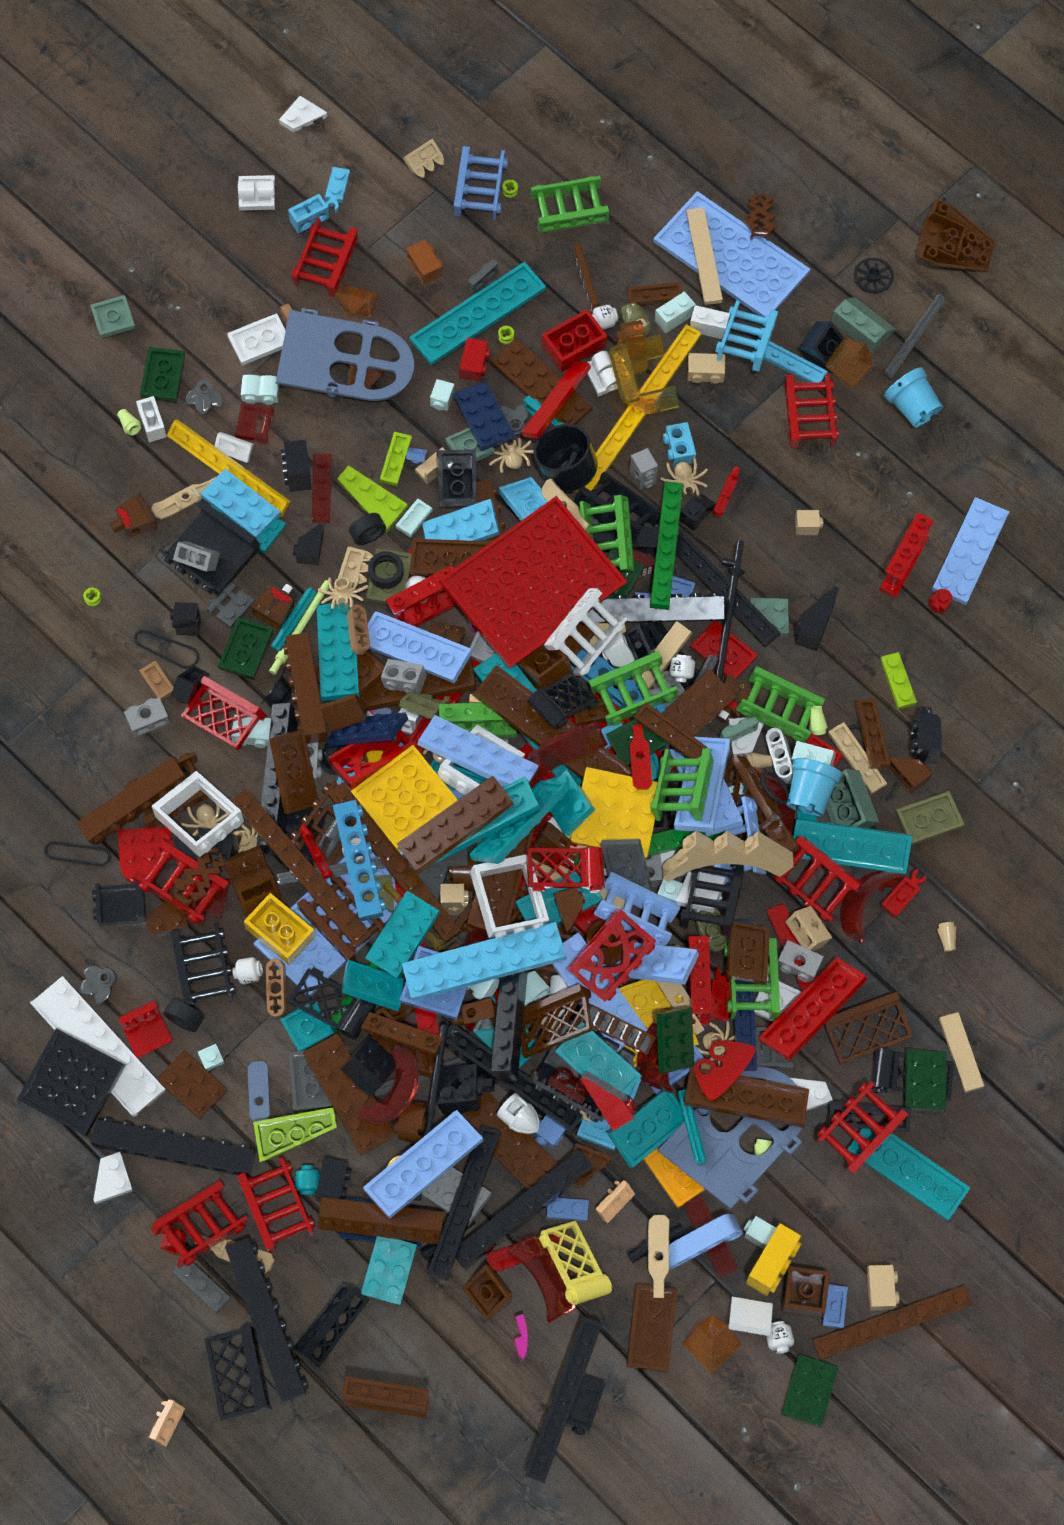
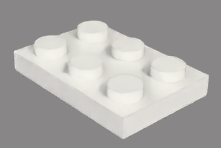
[227,313,286,366]

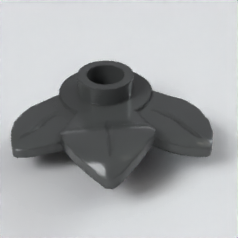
[186,380,222,416]
[501,404,528,435]
[80,966,116,1004]

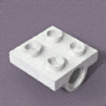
[238,175,275,210]
[586,351,631,396]

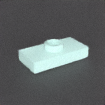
[396,499,433,538]

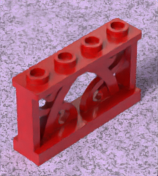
[328,729,418,790]
[566,909,656,1002]

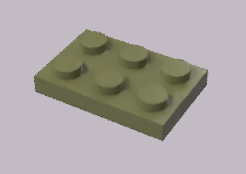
[366,548,411,605]
[895,791,965,846]

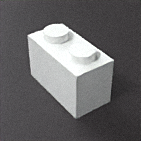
[690,305,730,339]
[136,396,166,443]

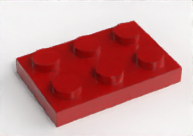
[690,620,758,679]

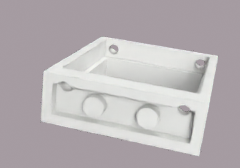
[437,725,525,795]
[152,771,244,857]
[470,855,549,939]

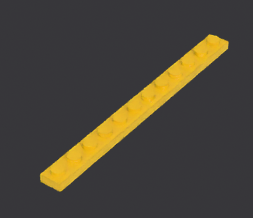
[573,324,702,494]

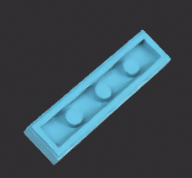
[756,341,828,383]

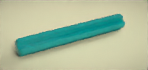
[271,588,317,651]
[678,1089,706,1165]

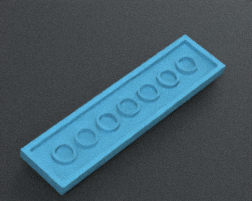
[402,922,567,1001]

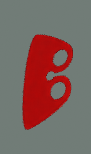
[694,1040,755,1100]

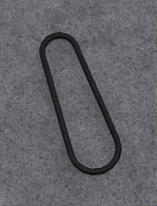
[133,629,199,669]

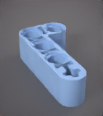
[661,1214,743,1269]

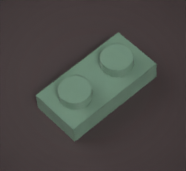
[720,717,759,742]

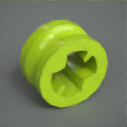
[502,180,518,198]
[498,326,514,344]
[83,587,101,606]

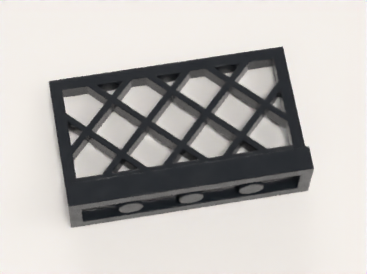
[205,1325,271,1421]

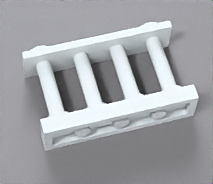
[544,588,627,676]

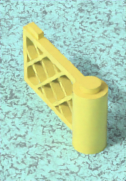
[539,1220,612,1305]

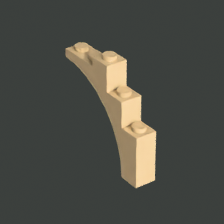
[663,831,793,882]

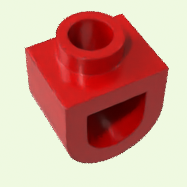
[928,589,952,615]
[160,1228,187,1256]

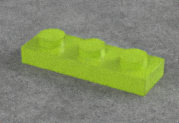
[380,432,412,487]
[880,652,917,710]

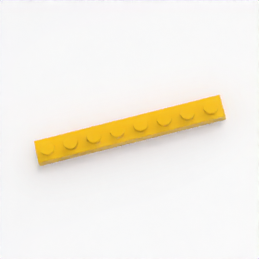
[167,419,291,518]

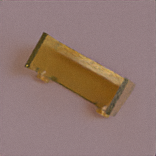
[609,334,679,414]

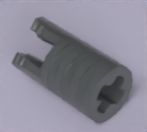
[317,819,341,857]

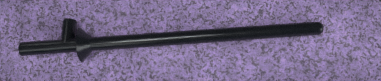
[716,540,745,681]
[413,1024,448,1201]

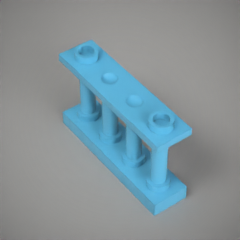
[715,300,778,372]

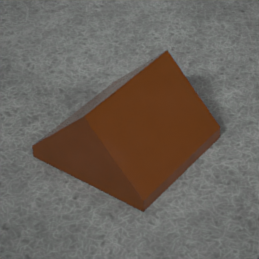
[319,694,368,732]
[463,1264,512,1321]

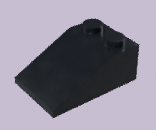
[436,450,476,506]
[794,587,839,651]

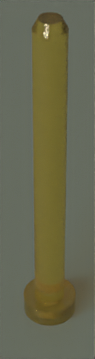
[383,882,446,951]

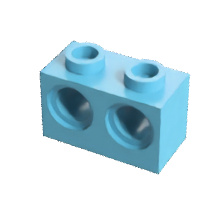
[288,194,329,234]
[663,422,696,467]

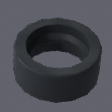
[349,513,386,545]
[368,551,404,589]
[163,999,204,1032]

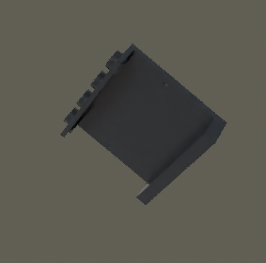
[159,499,261,596]

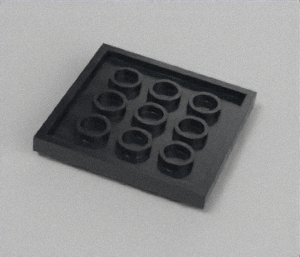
[17,1028,126,1137]

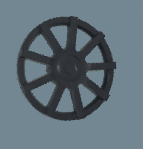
[854,258,894,294]

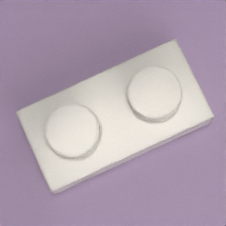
[215,432,254,463]

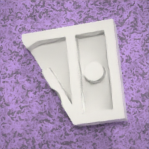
[279,96,327,132]
[728,717,764,757]
[790,1078,833,1111]
[94,1152,133,1204]

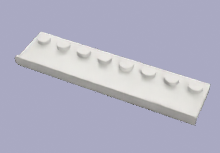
[30,976,166,1117]

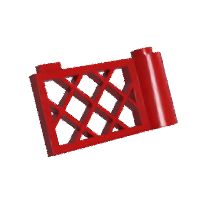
[526,847,605,893]

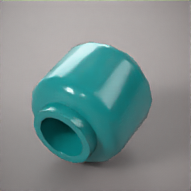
[295,1165,321,1195]

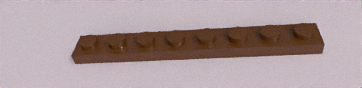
[812,1285,973,1361]

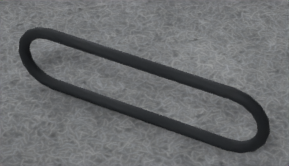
[44,841,111,866]

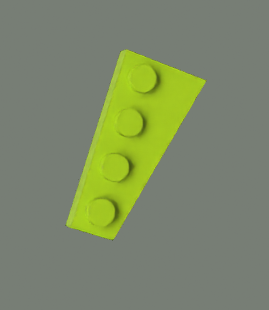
[337,465,408,534]

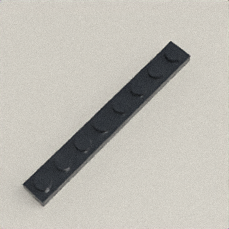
[675,532,781,647]
[427,1126,501,1282]
[525,1317,602,1484]

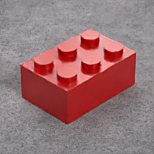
[542,309,607,372]

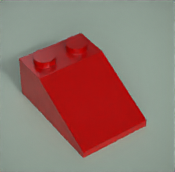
[581,1071,637,1131]

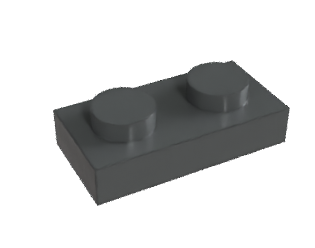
[468,259,498,295]

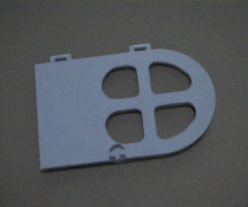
[275,308,414,401]
[658,1067,802,1210]

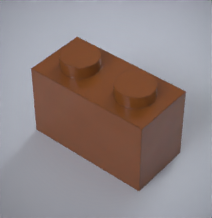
[406,239,444,285]

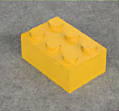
[244,893,316,965]
[746,1223,802,1296]

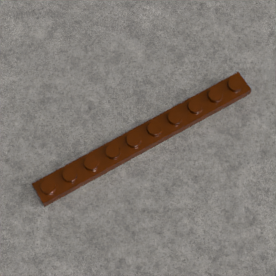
[328,782,461,944]
[231,789,371,949]

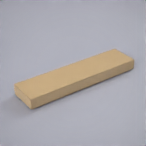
[632,621,692,690]
[827,722,887,795]
[939,1012,984,1093]

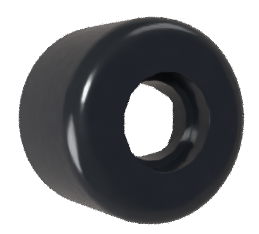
[533,424,598,492]

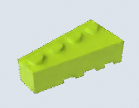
[253,1108,337,1163]

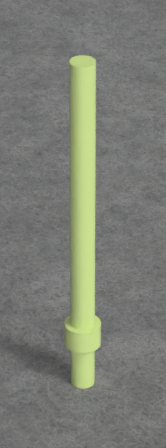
[269,580,329,675]

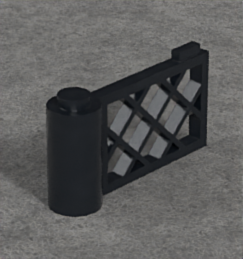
[527,673,598,729]
[287,967,376,1040]
[872,1048,954,1102]

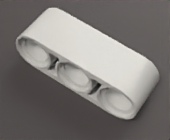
[766,728,794,784]

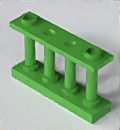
[531,176,609,233]
[579,495,634,572]
[589,651,678,726]
[736,666,825,743]
[439,703,517,738]
[651,748,714,821]
[724,938,780,1019]

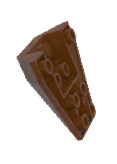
[916,198,996,272]

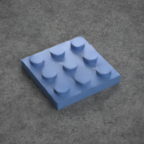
[400,946,468,1020]

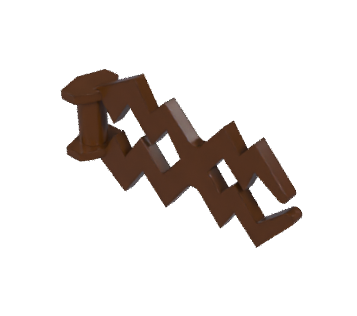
[744,193,777,241]
[171,848,224,909]

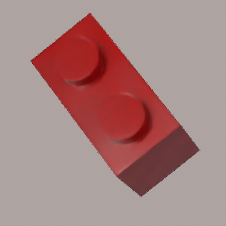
[459,338,491,382]

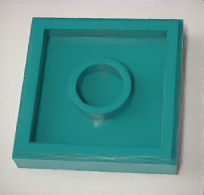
[280,1004,334,1051]

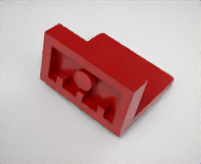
[118,1001,173,1058]

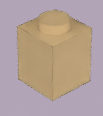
[795,510,823,535]

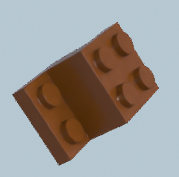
[223,845,283,918]

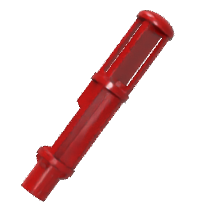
[712,467,741,517]
[299,824,333,879]

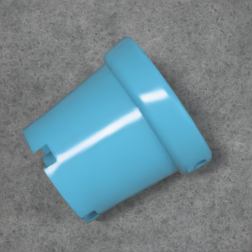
[884,367,944,428]
[786,758,842,817]

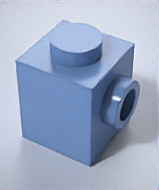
[534,1116,565,1150]

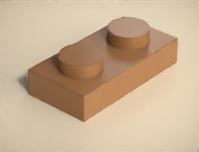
[139,661,173,701]

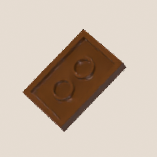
[727,921,770,985]
[156,1050,228,1120]

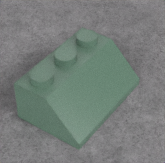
[832,297,896,354]
[826,769,879,828]

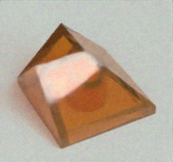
[336,284,379,317]
[825,338,873,388]
[683,1316,741,1374]

